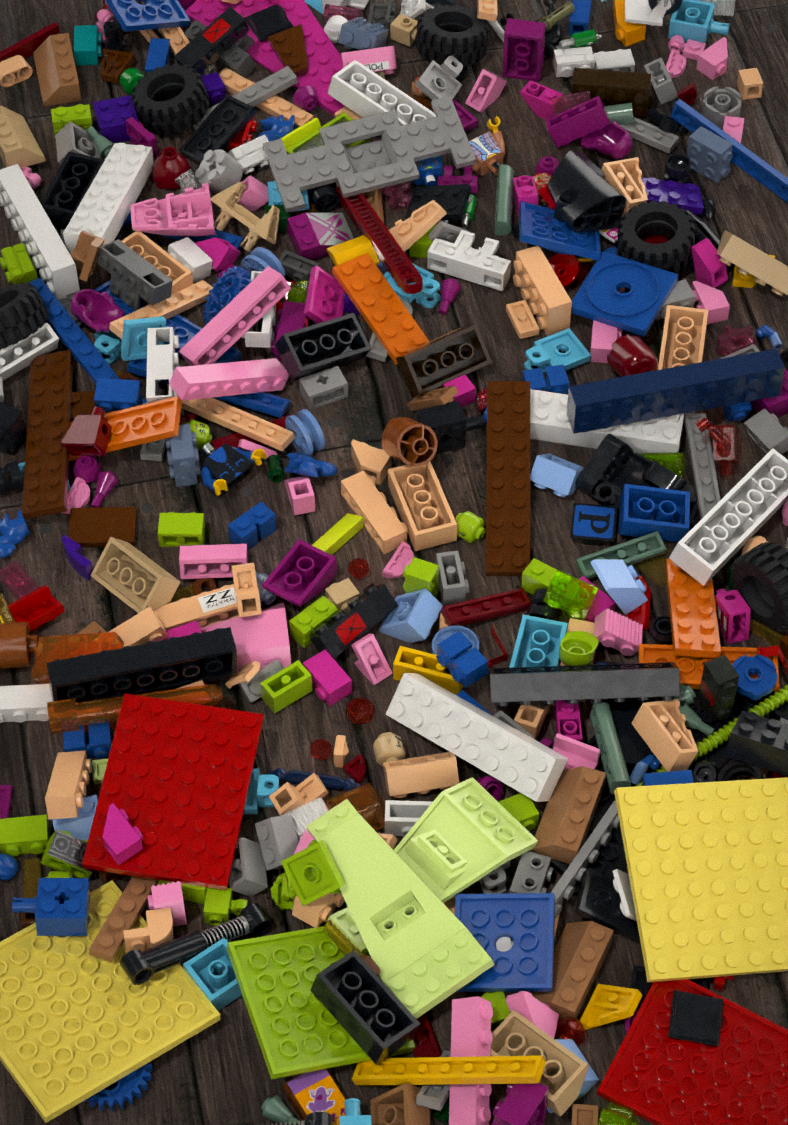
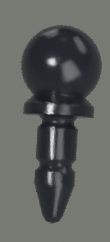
[702,198,715,221]

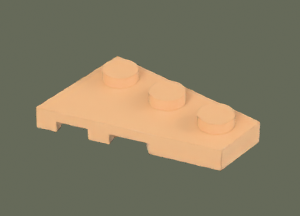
[389,200,447,252]

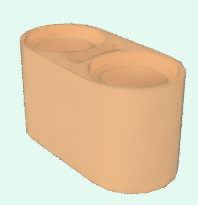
[0,55,33,87]

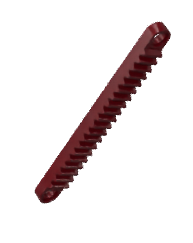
[335,184,423,294]

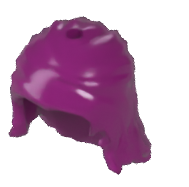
[580,120,632,160]
[70,289,124,333]

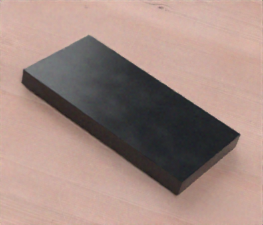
[178,94,256,165]
[607,697,654,769]

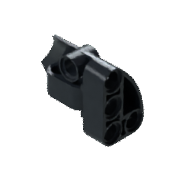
[547,150,626,232]
[575,433,697,510]

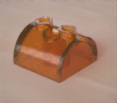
[323,783,385,830]

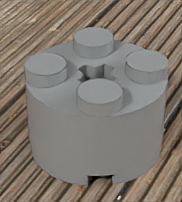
[701,86,742,130]
[195,149,243,194]

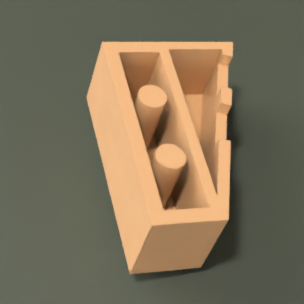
[602,157,648,217]
[632,699,698,772]

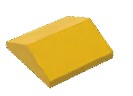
[327,235,380,266]

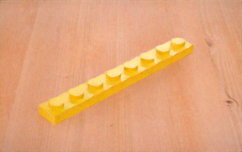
[352,1055,546,1085]

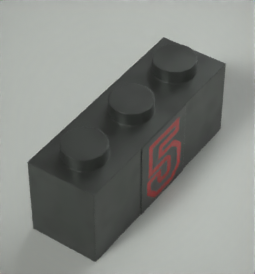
[698,655,739,723]

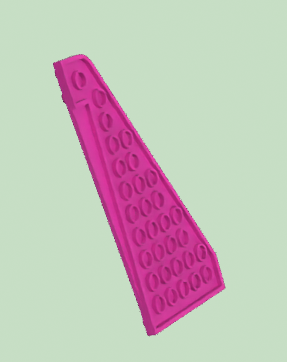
[185,0,345,116]

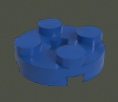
[732,655,777,700]

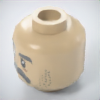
[373,732,406,766]

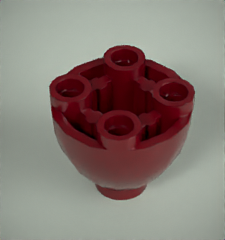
[152,147,191,189]

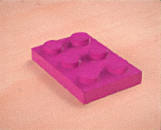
[304,265,346,324]

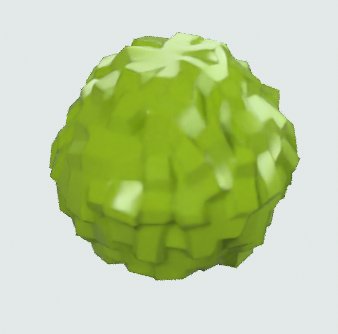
[270,872,297,910]

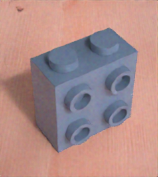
[338,17,389,50]
[687,126,733,183]
[165,424,201,487]

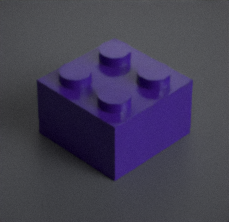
[93,95,139,143]

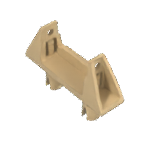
[210,182,280,252]

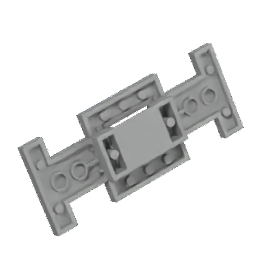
[263,96,476,213]

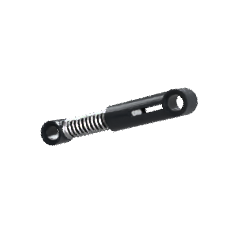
[120,903,272,985]

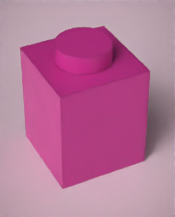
[443,374,476,408]

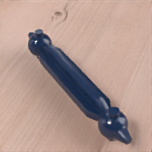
[269,768,362,793]

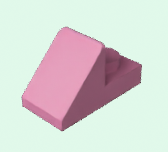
[351,633,393,685]

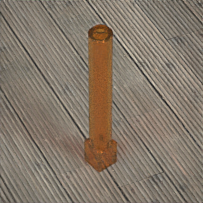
[47,684,223,734]

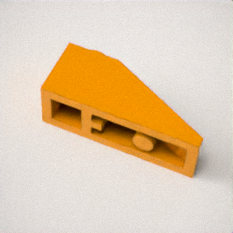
[612,0,646,47]

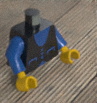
[200,443,267,496]

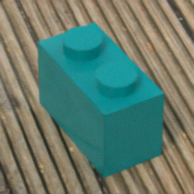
[74,25,102,66]

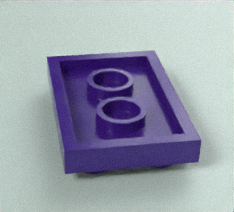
[641,177,704,215]

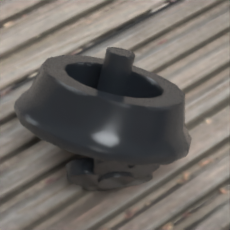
[692,760,720,783]

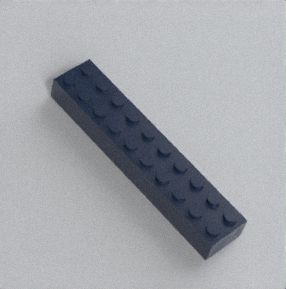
[567,348,785,434]

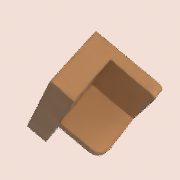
[70,230,104,282]

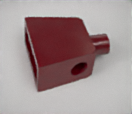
[61,407,112,456]

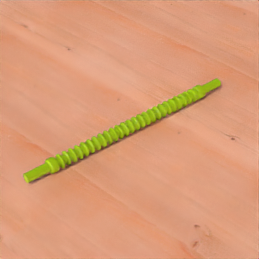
[635,684,788,787]

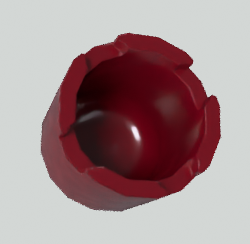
[607,335,658,377]

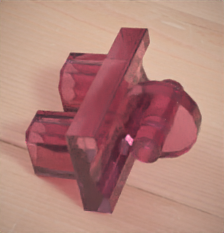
[380,181,411,210]
[716,325,755,356]

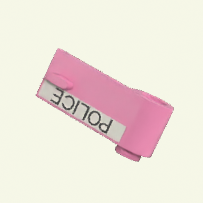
[341,46,397,75]

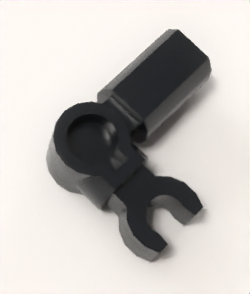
[647,107,689,133]

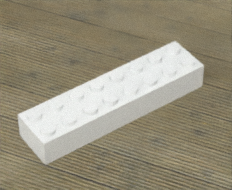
[63,143,154,254]
[0,164,80,301]
[530,389,684,461]
[669,448,788,586]
[386,673,568,802]

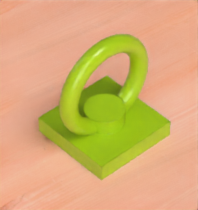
[281,839,345,906]

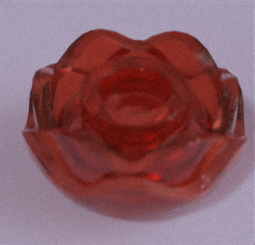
[346,697,375,724]
[555,1017,585,1045]

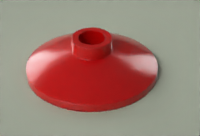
[548,253,579,288]

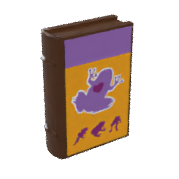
[282,1069,346,1125]

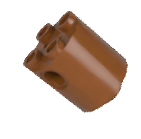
[382,417,438,467]
[0,622,39,669]

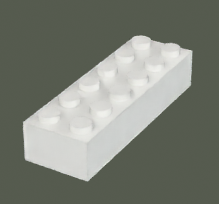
[328,60,436,126]

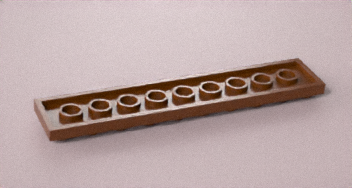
[22,350,73,519]
[486,381,530,576]

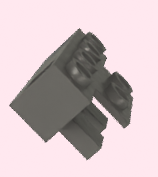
[184,14,257,78]
[98,239,173,311]

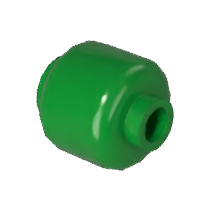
[120,68,145,96]

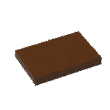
[69,507,137,547]

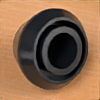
[649,616,672,645]

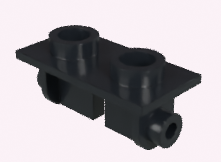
[103,16,126,51]

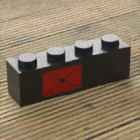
[174,6,249,74]
[309,583,398,659]

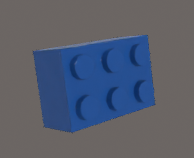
[619,484,690,542]

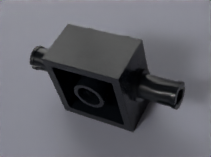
[417,401,485,455]

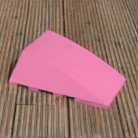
[130,183,216,236]
[201,602,291,671]

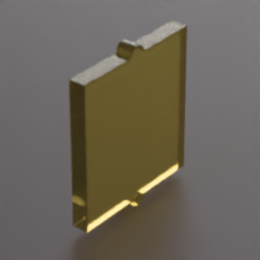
[634,546,673,588]

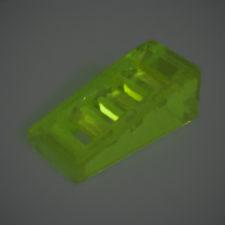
[641,452,686,478]

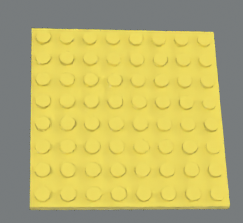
[614,777,788,982]
[0,880,221,1123]

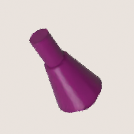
[438,278,461,315]
[90,471,119,508]

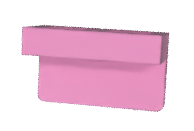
[552,733,600,771]

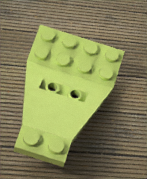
[326,777,538,956]
[306,799,494,1019]

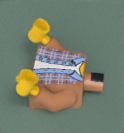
[462,116,506,176]

